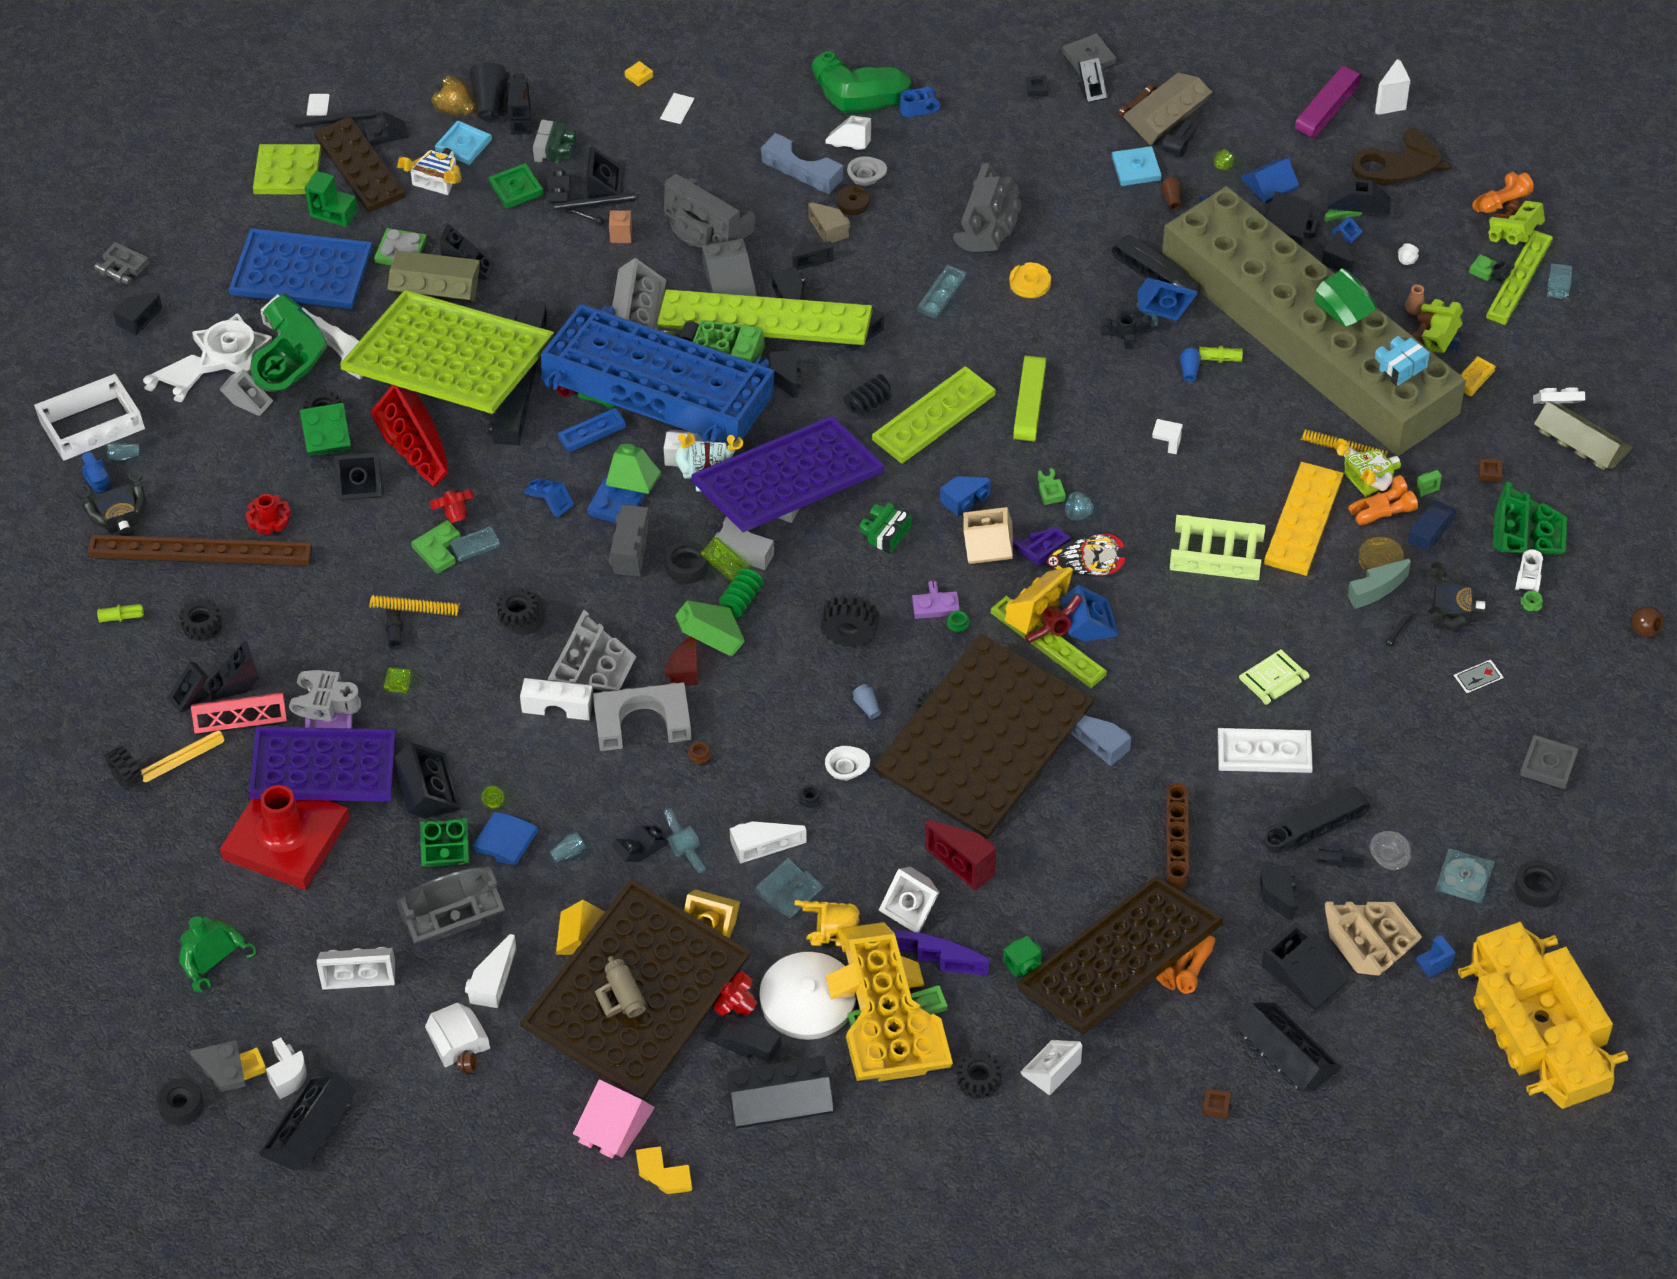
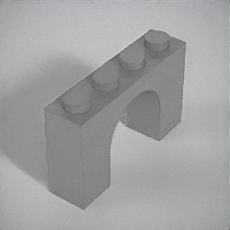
[714,508,800,570]
[593,683,692,751]

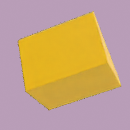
[556,900,605,955]

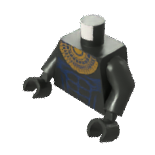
[76,469,146,536]
[1428,561,1485,631]

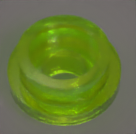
[481,786,505,808]

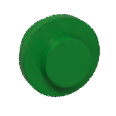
[947,611,969,632]

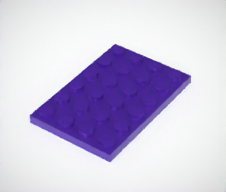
[249,726,395,801]

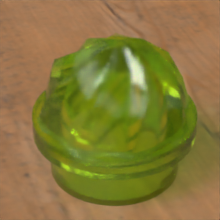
[1214,148,1235,170]

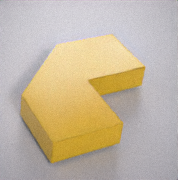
[636,1147,692,1194]

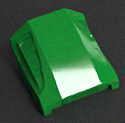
[420,818,469,867]

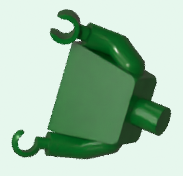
[179,916,256,992]

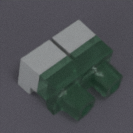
[533,120,576,164]

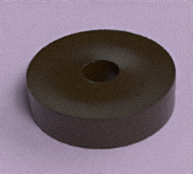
[836,186,869,215]

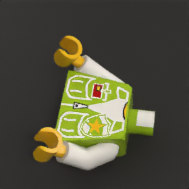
[1334,438,1401,497]

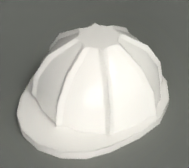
[825,746,870,781]

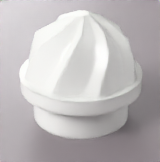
[1398,244,1419,265]

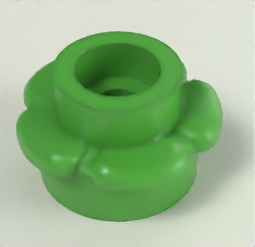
[1521,591,1543,611]

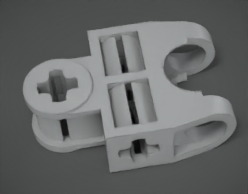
[289,670,361,721]

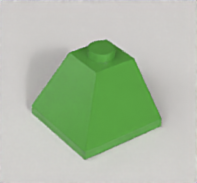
[606,444,661,494]

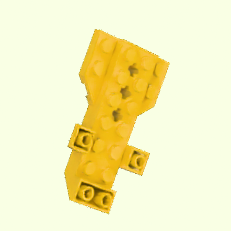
[825,922,953,1081]

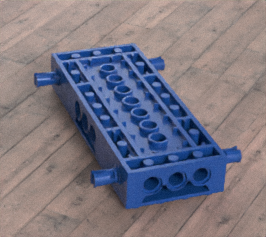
[541,304,775,445]

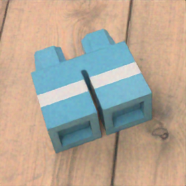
[1375,336,1430,387]

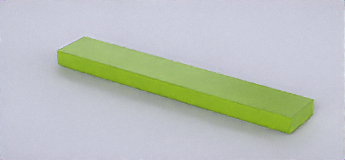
[1486,230,1553,325]
[991,596,1107,688]

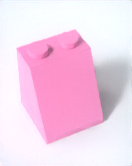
[573,1080,655,1159]

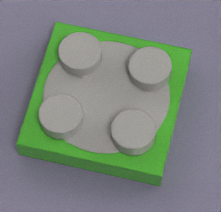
[374,228,427,265]

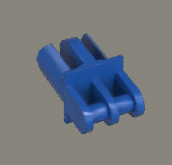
[81,452,110,494]

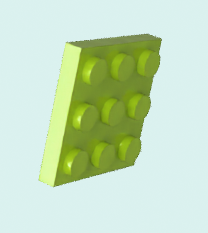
[253,144,321,194]

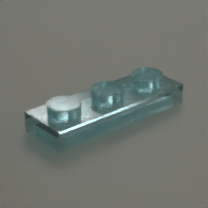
[918,265,966,319]

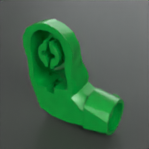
[811,51,912,114]
[250,293,328,392]

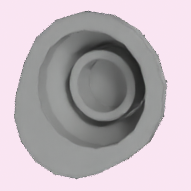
[847,157,887,187]

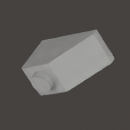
[220,370,273,416]

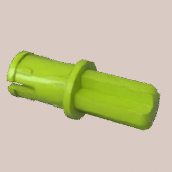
[97,604,144,623]

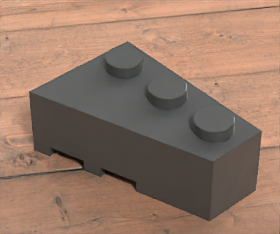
[609,505,650,576]

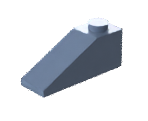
[1071,715,1131,766]

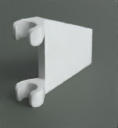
[143,355,202,402]

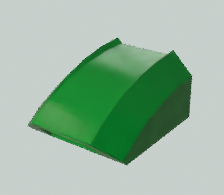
[1314,268,1377,327]

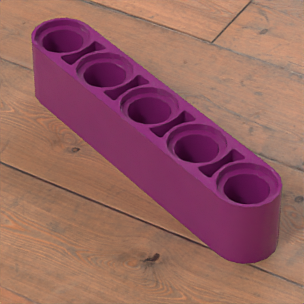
[1295,65,1362,138]

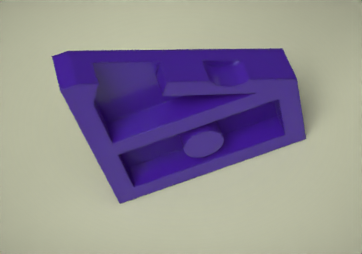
[1013,527,1071,566]

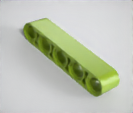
[1013,355,1046,442]

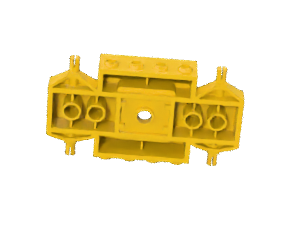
[1458,922,1628,1109]

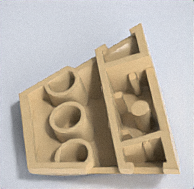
[1325,902,1422,975]

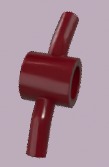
[1025,593,1083,643]

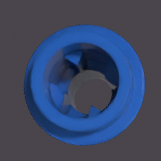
[1180,348,1201,382]

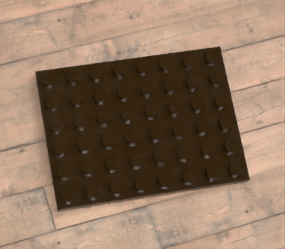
[873,633,1094,839]
[520,879,751,1101]

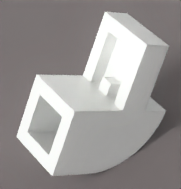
[266,1038,307,1099]

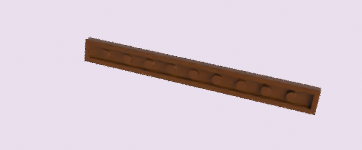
[88,535,312,566]

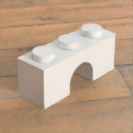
[520,678,594,720]

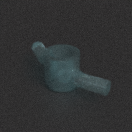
[663,808,706,874]

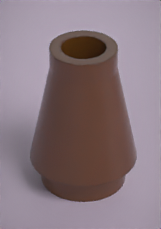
[1161,177,1182,210]

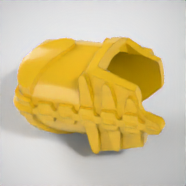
[794,900,860,947]

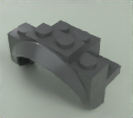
[953,163,1021,252]
[397,866,505,944]

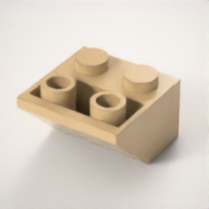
[964,507,1013,564]

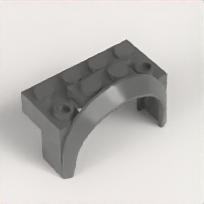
[664,174,755,248]

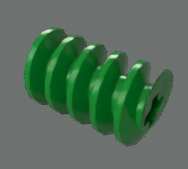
[719,568,764,619]

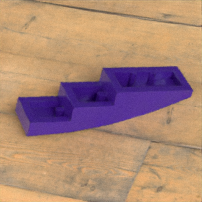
[895,929,989,976]

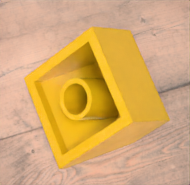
[684,889,740,938]

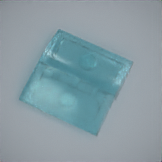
[754,858,823,918]

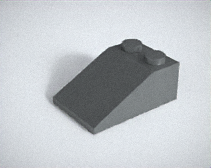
[702,238,757,296]

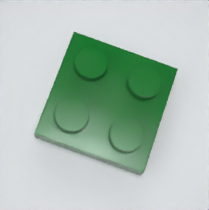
[488,163,544,209]

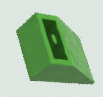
[693,320,765,363]

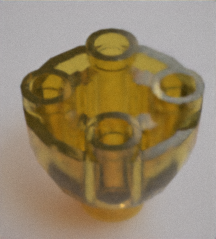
[431,75,475,116]

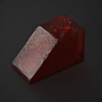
[665,636,698,686]

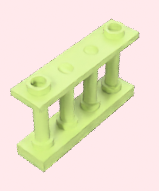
[1170,515,1265,580]

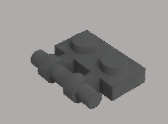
[94,242,149,286]

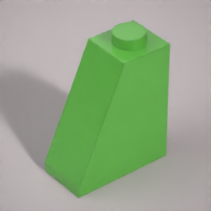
[675,600,745,656]

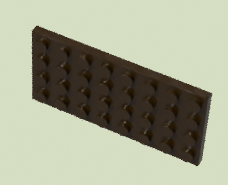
[1017,876,1223,1035]

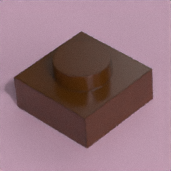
[1479,459,1502,482]
[1202,1089,1231,1119]

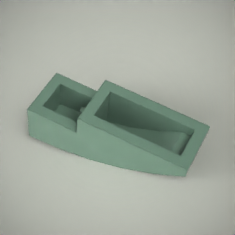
[1348,559,1411,609]

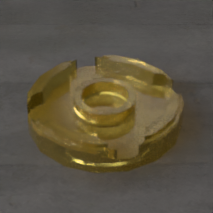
[1359,537,1403,570]

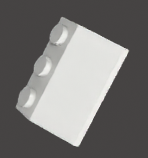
[317,947,395,990]

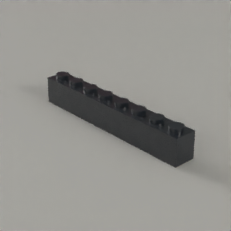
[489,301,548,446]

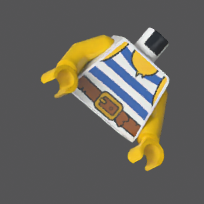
[397,148,462,195]

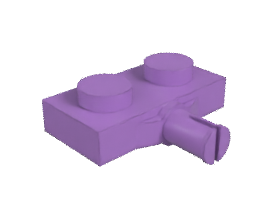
[912,581,960,619]

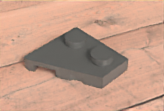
[190,1040,246,1092]

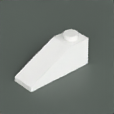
[730,822,806,864]
[465,934,516,1008]

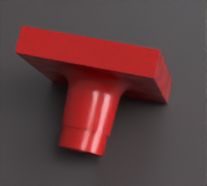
[220,785,350,890]

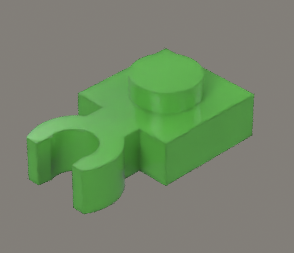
[1038,468,1066,505]

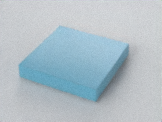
[435,120,492,165]

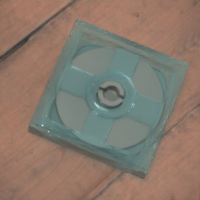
[1435,848,1495,904]

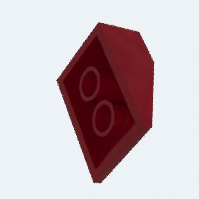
[925,820,996,891]

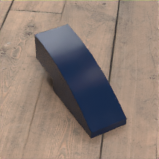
[1408,501,1457,551]

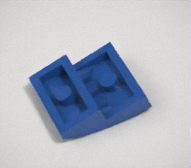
[472,812,538,865]

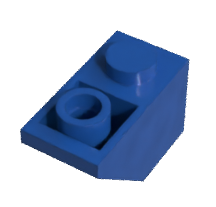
[940,476,991,517]

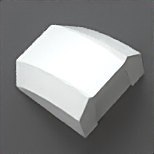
[425,1003,490,1067]

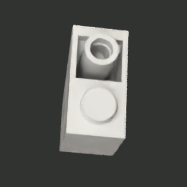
[826,116,871,150]

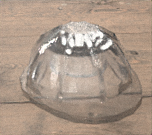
[1370,831,1410,870]

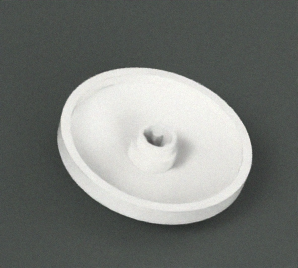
[760,952,857,1040]

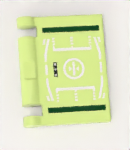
[1239,650,1309,705]

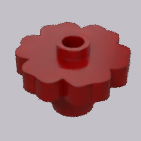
[430,489,475,523]
[245,494,291,535]
[712,971,757,1016]

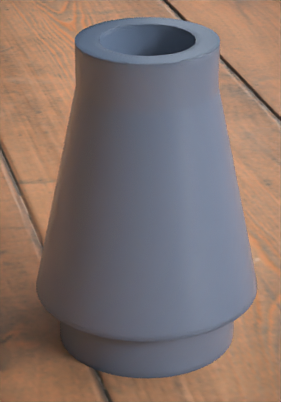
[852,684,881,719]

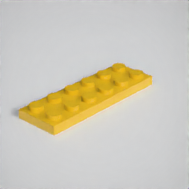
[1264,462,1343,576]

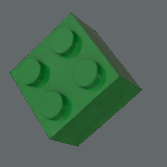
[300,403,351,457]

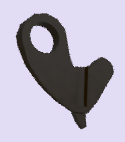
[1352,128,1452,184]

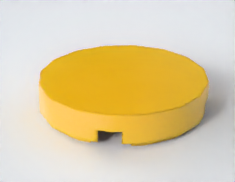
[1009,262,1051,298]

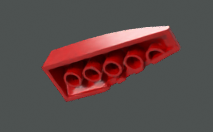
[370,385,449,487]

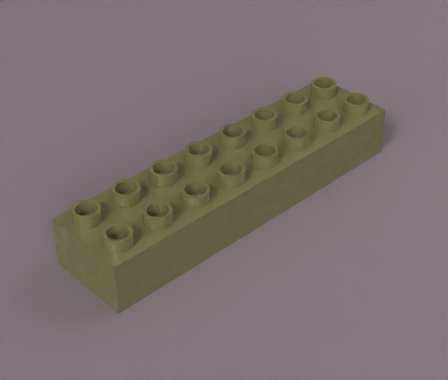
[1162,186,1466,456]

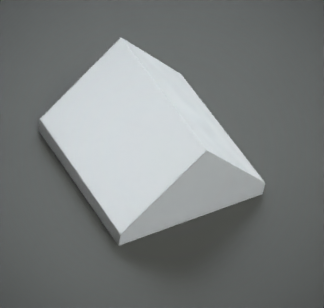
[1375,59,1410,115]
[1021,1040,1082,1095]

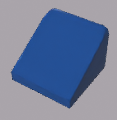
[1331,216,1363,244]

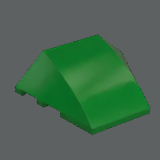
[1493,481,1567,555]

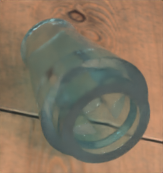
[107,441,139,463]
[549,832,586,863]

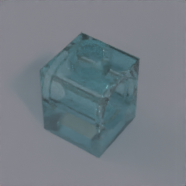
[1547,264,1572,299]

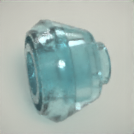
[1066,491,1093,521]

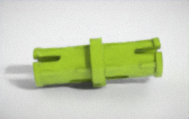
[1199,346,1243,363]

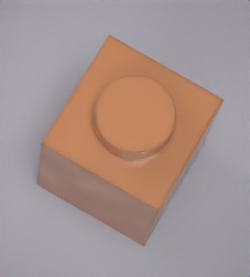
[609,211,632,243]

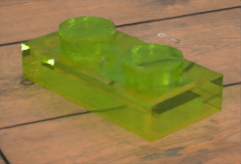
[700,536,749,582]

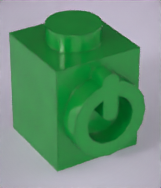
[1003,935,1042,979]

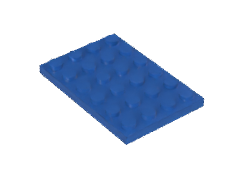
[229,228,373,309]

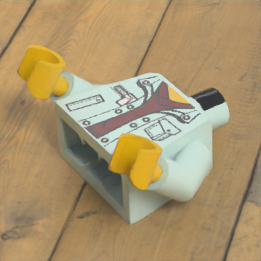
[675,432,743,492]

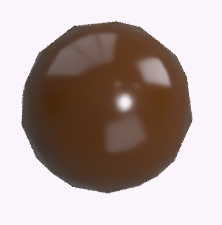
[1631,606,1663,637]

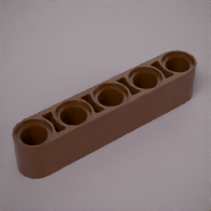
[1165,782,1189,891]

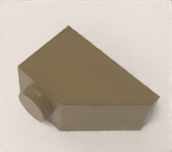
[808,202,851,243]

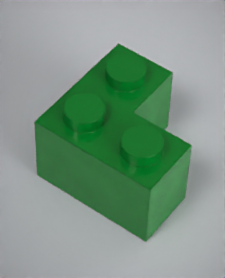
[305,171,358,227]

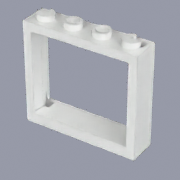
[34,374,145,461]

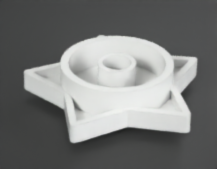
[192,314,272,375]

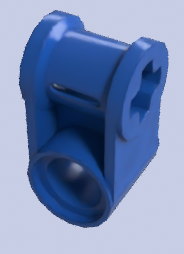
[900,87,940,117]

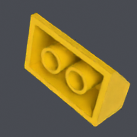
[1005,567,1073,634]

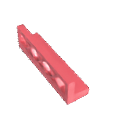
[191,692,287,733]

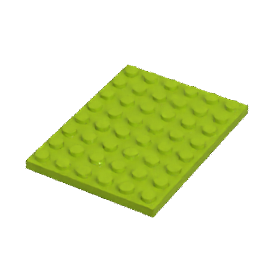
[340,290,555,414]

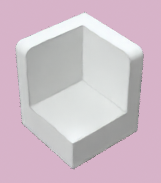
[1152,419,1183,454]

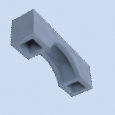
[761,133,843,195]

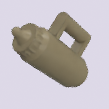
[595,956,646,1018]

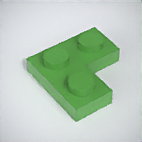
[411,520,461,574]

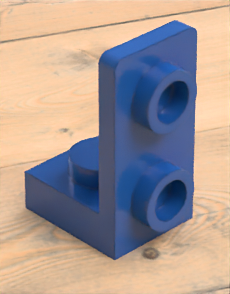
[523,478,574,517]

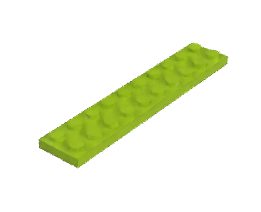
[657,290,873,345]

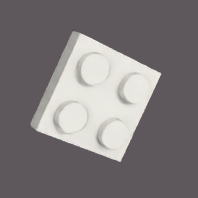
[1533,388,1585,404]

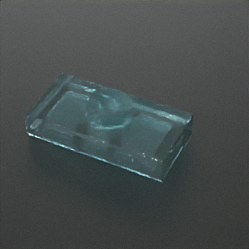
[450,526,500,562]

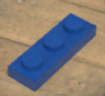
[558,408,626,453]

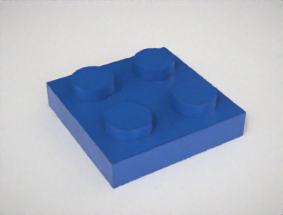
[587,478,645,523]

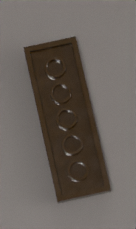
[314,116,405,213]

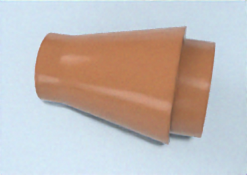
[1404,285,1425,316]

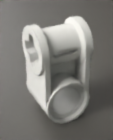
[1515,550,1543,592]

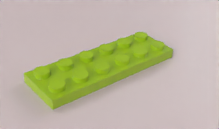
[872,366,996,464]

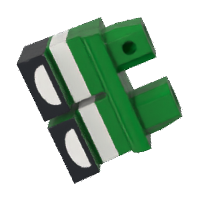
[859,502,912,554]

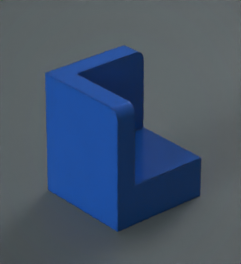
[1416,935,1456,978]

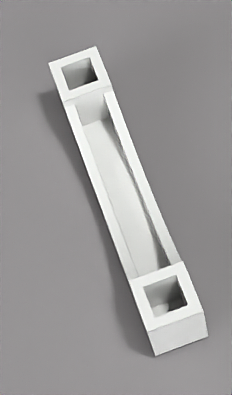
[261,294,363,379]

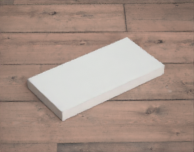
[1218,728,1312,773]

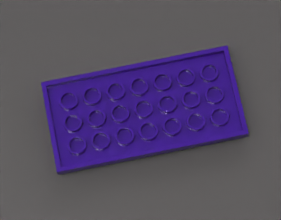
[691,416,885,532]

